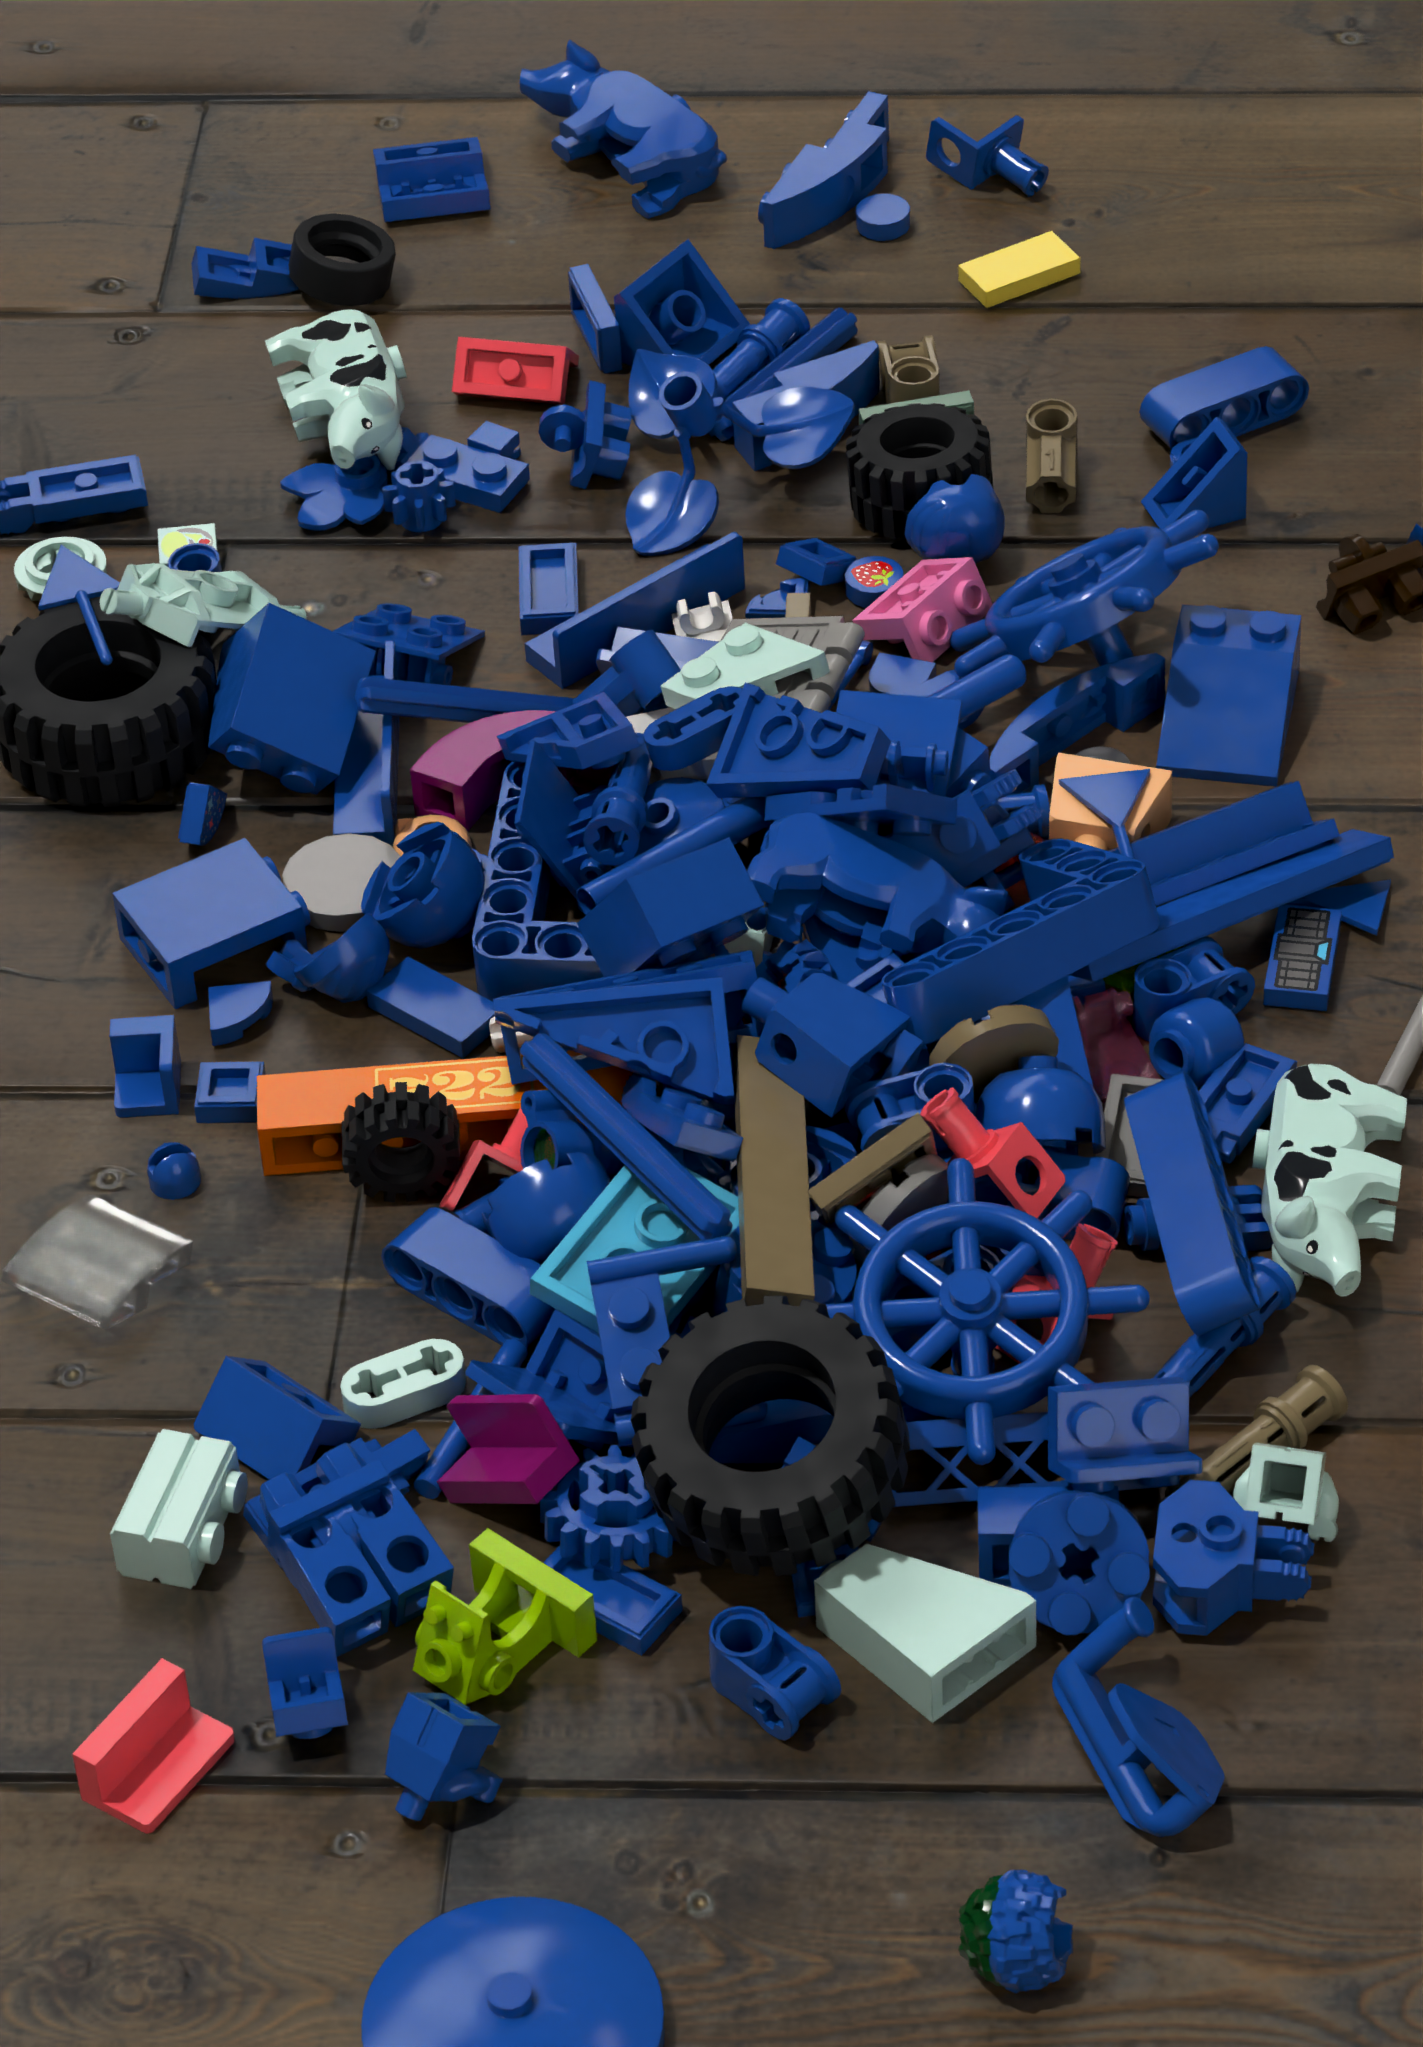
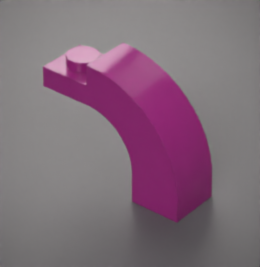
[410,710,614,831]

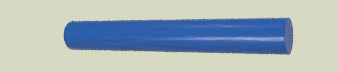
[414,1339,528,1499]

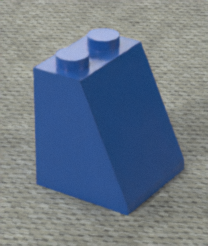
[208,603,376,795]

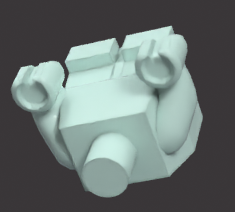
[1233,1443,1339,1542]

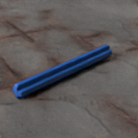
[520,1033,733,1240]

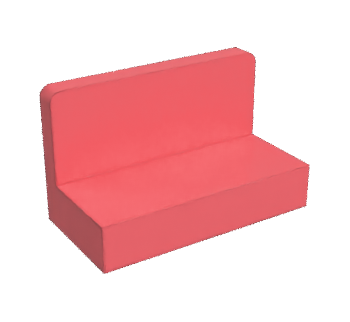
[452,337,579,405]
[72,1658,235,1834]

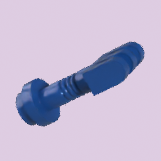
[1123,1185,1273,1251]

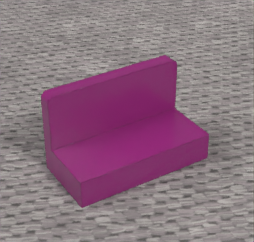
[437,1394,580,1504]

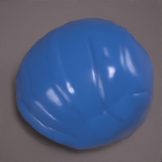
[904,474,1005,564]

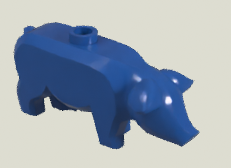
[520,40,727,219]
[747,812,1008,970]

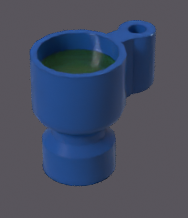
[520,1090,625,1176]

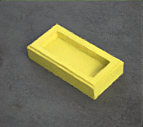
[958,231,1080,308]

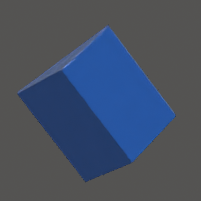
[614,239,751,366]

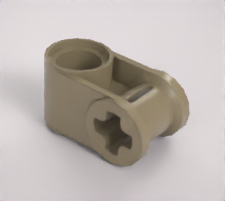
[876,335,940,404]

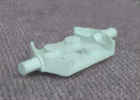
[100,563,307,647]

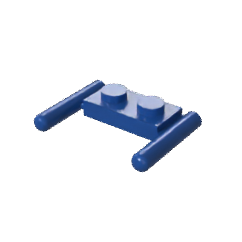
[587,1236,768,1447]

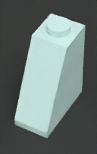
[814,1543,1036,1723]

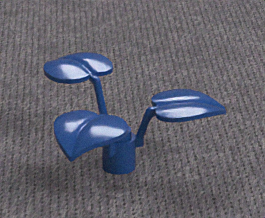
[625,349,855,556]

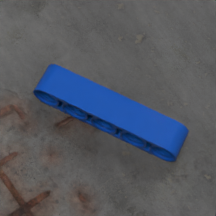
[1124,1070,1261,1336]

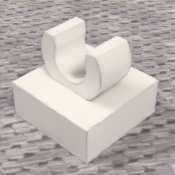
[671,591,733,642]

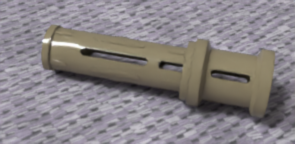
[1165,1365,1348,1498]

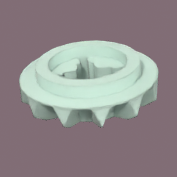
[14,537,107,601]

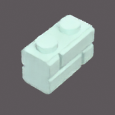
[110,1429,248,1589]

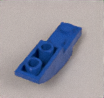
[758,91,889,249]

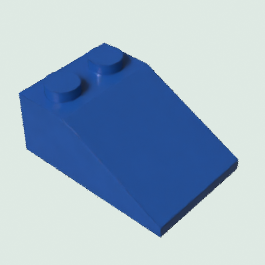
[1156,604,1301,787]

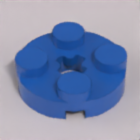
[1009,1490,1150,1635]

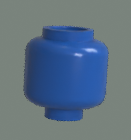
[1149,997,1245,1089]

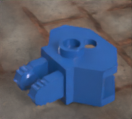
[1153,1480,1314,1636]

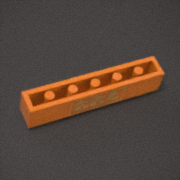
[257,1050,636,1176]

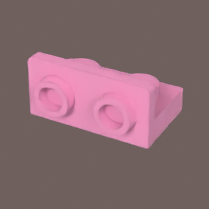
[852,557,993,662]

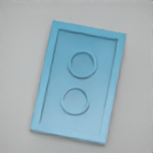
[530,1165,739,1333]

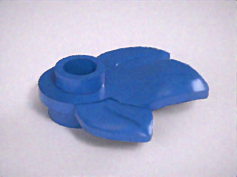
[280,455,387,530]

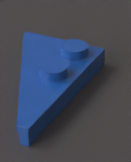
[493,977,735,1105]

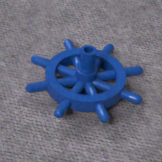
[949,510,1219,678]
[826,1158,1150,1465]

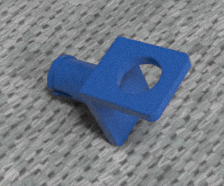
[926,115,1049,196]

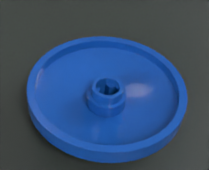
[361,1897,665,2047]

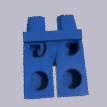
[259,1443,454,1657]

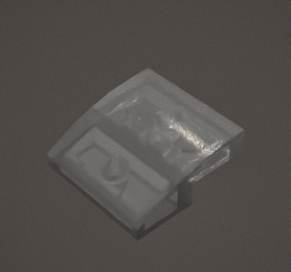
[2,1194,193,1330]

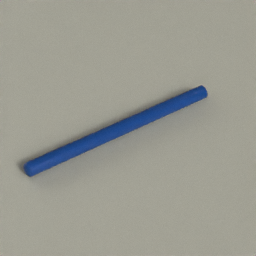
[576,654,1027,915]

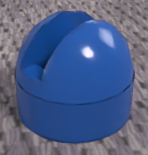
[147,1142,201,1200]

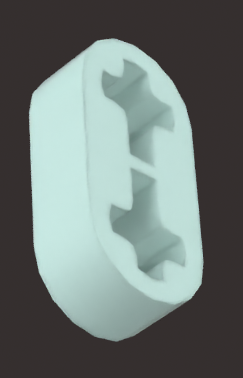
[340,1339,466,1429]

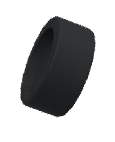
[289,213,396,306]

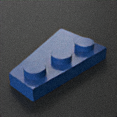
[706,682,891,798]
[765,784,957,836]

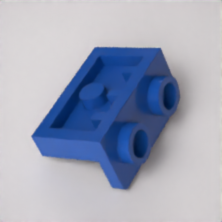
[1048,1377,1202,1492]

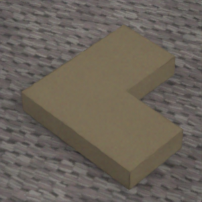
[808,1113,937,1224]

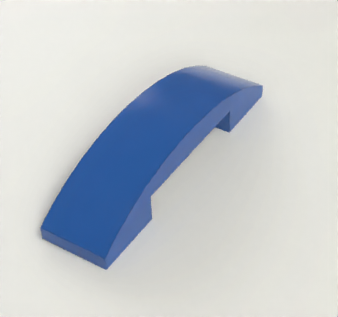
[989,653,1165,795]

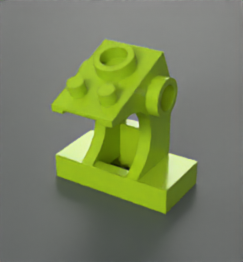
[413,1528,597,1705]

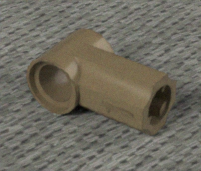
[1026,399,1078,513]

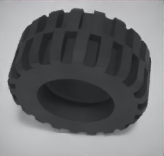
[0,599,217,808]
[631,1296,910,1576]

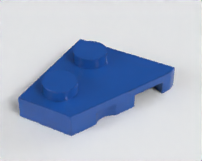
[497,692,640,770]

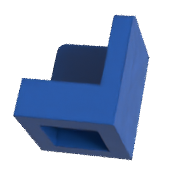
[109,1015,181,1118]

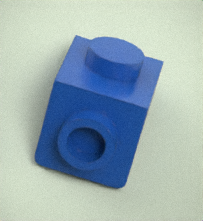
[262,1627,348,1739]

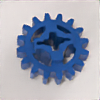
[540,1445,677,1572]

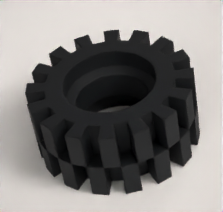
[342,1082,461,1203]

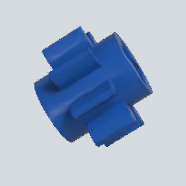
[382,461,456,532]

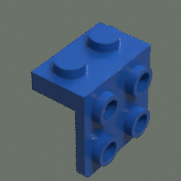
[465,1309,633,1451]

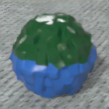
[958,1870,1073,1994]

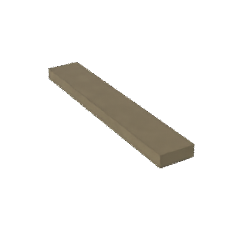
[733,1035,815,1306]

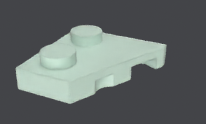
[660,622,830,709]

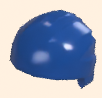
[266,912,390,1003]

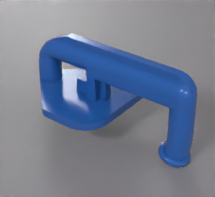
[1052,1597,1225,1837]

